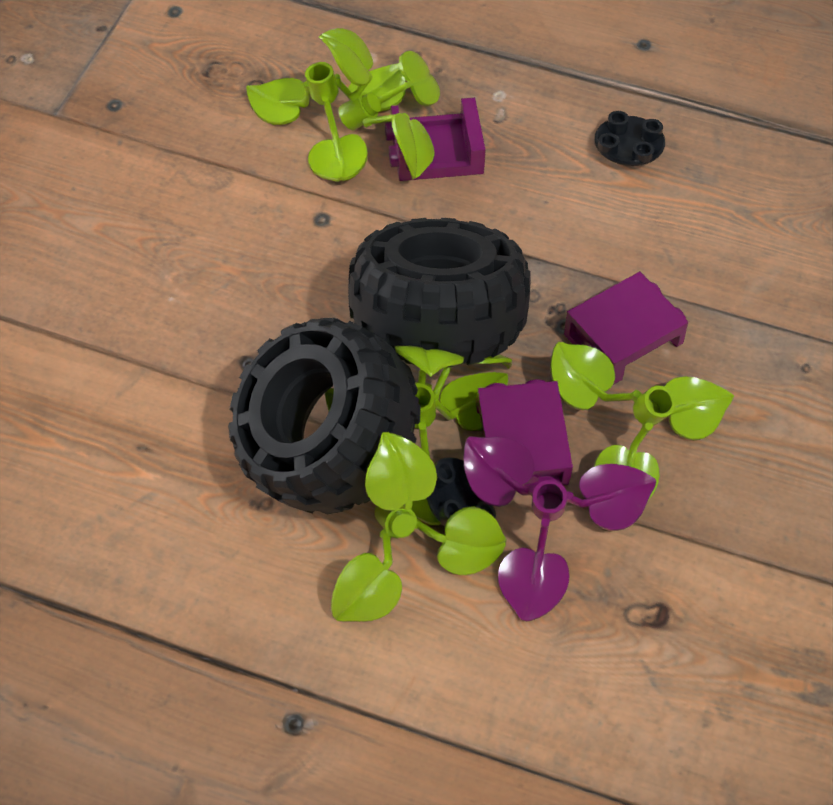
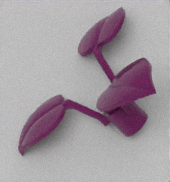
[464,436,656,622]

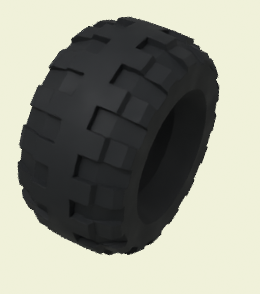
[348,217,531,367]
[228,318,421,515]

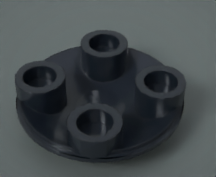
[594,111,665,166]
[426,457,496,527]

